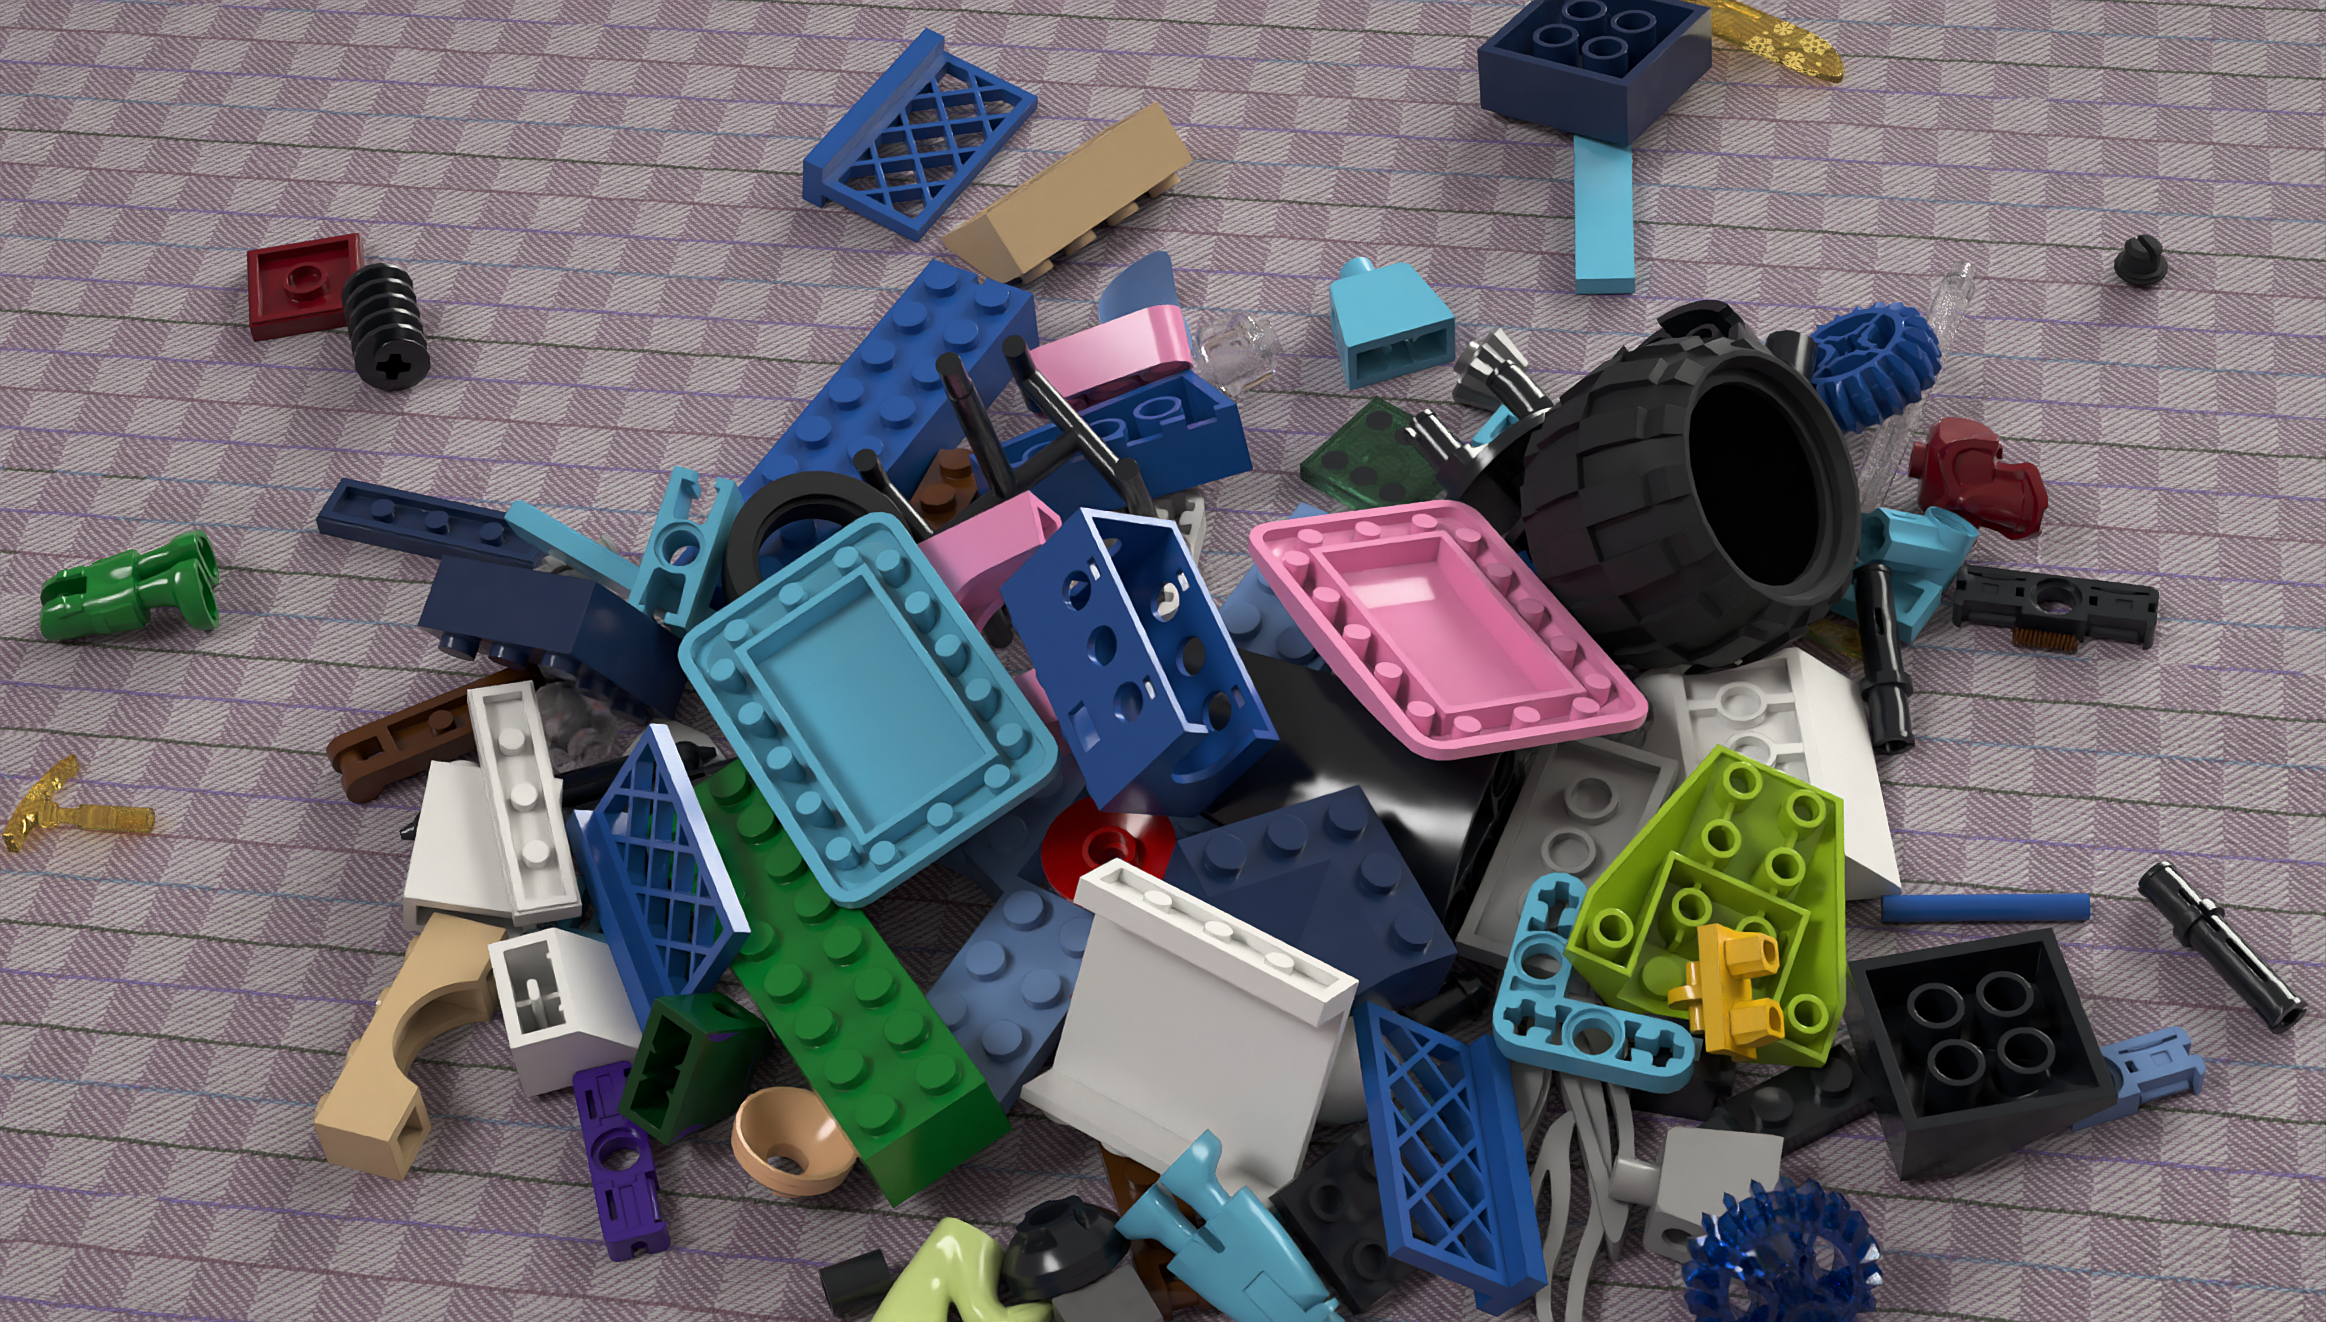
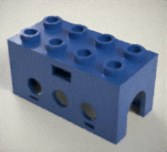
[999,507,1280,818]

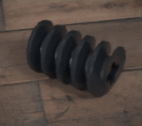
[341,262,431,391]

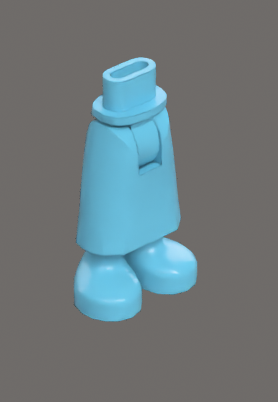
[1114,1129,1346,1322]

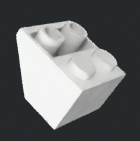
[487,927,642,1098]

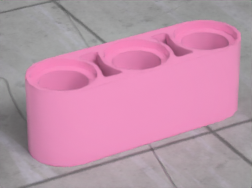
[1030,305,1193,419]

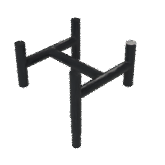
[853,335,1159,649]

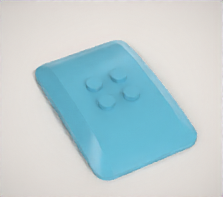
[678,512,1062,909]

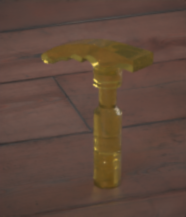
[2,754,155,853]

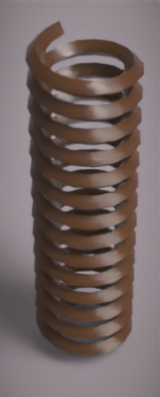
[2011,627,2079,654]

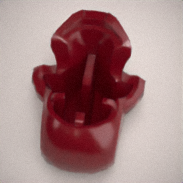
[1907,417,2048,547]

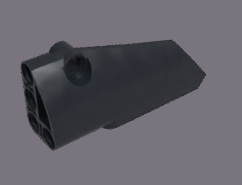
[1150,637,1522,942]

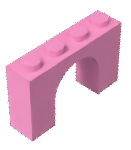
[917,490,1073,757]

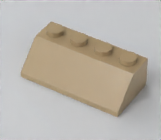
[941,101,1193,284]

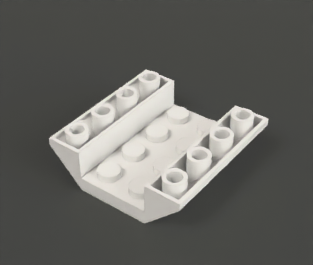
[1603,647,1902,901]

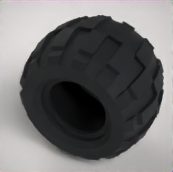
[1520,336,1862,675]

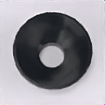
[1002,1195,1132,1300]

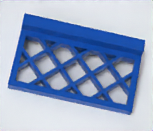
[802,28,1038,243]
[564,724,752,1035]
[1352,1000,1548,1317]

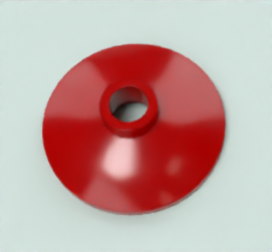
[1041,796,1177,908]

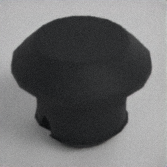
[2114,234,2168,286]

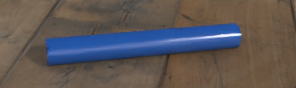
[1881,893,2090,922]

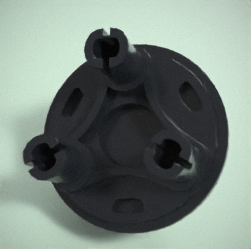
[1402,359,1556,560]

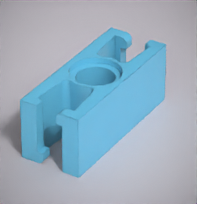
[628,465,744,640]

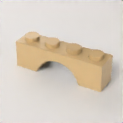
[313,912,509,1182]

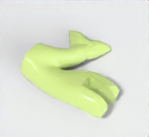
[871,1217,1054,1322]

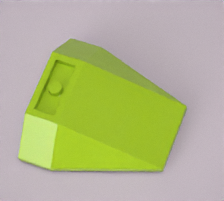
[1562,744,1846,1068]

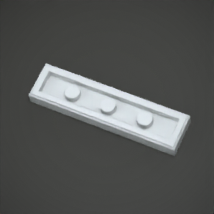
[467,680,582,927]

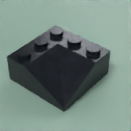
[1842,927,2118,1182]

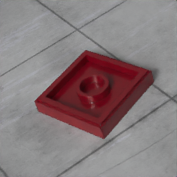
[247,232,365,342]

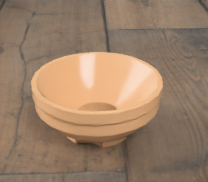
[731,1087,857,1198]

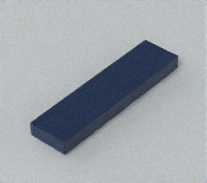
[315,477,549,570]

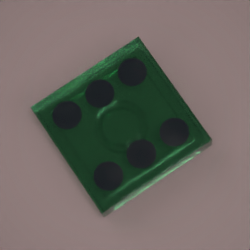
[1300,396,1466,511]

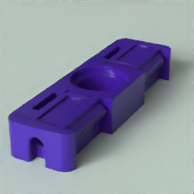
[572,1061,671,1262]

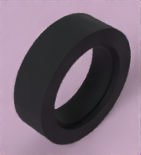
[721,471,914,606]

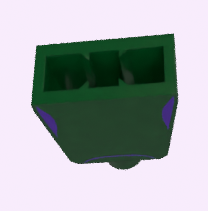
[617,992,774,1146]

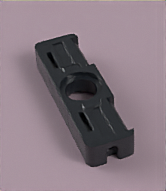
[1952,565,2159,650]

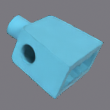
[1329,257,1456,390]

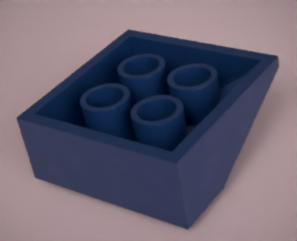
[1477,0,1712,147]
[417,555,688,724]
[1162,784,1458,1018]

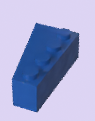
[969,368,1253,525]

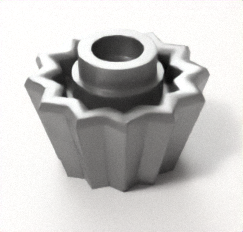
[1452,327,1529,412]

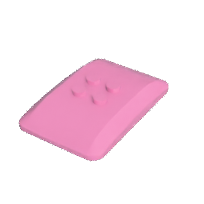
[1247,500,1648,761]

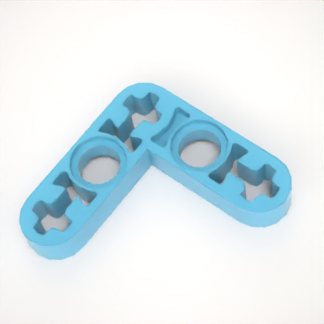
[1493,872,1695,1094]

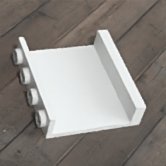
[1019,858,1359,1215]

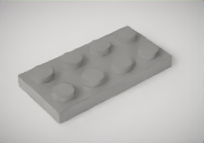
[1456,736,1679,997]

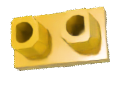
[1667,923,1785,1063]

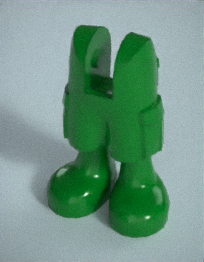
[39,529,219,641]

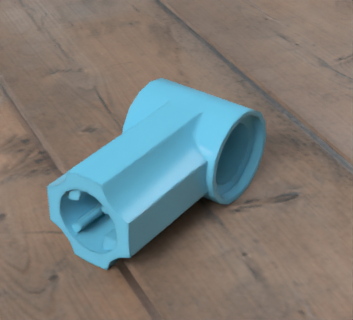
[1856,506,1979,590]

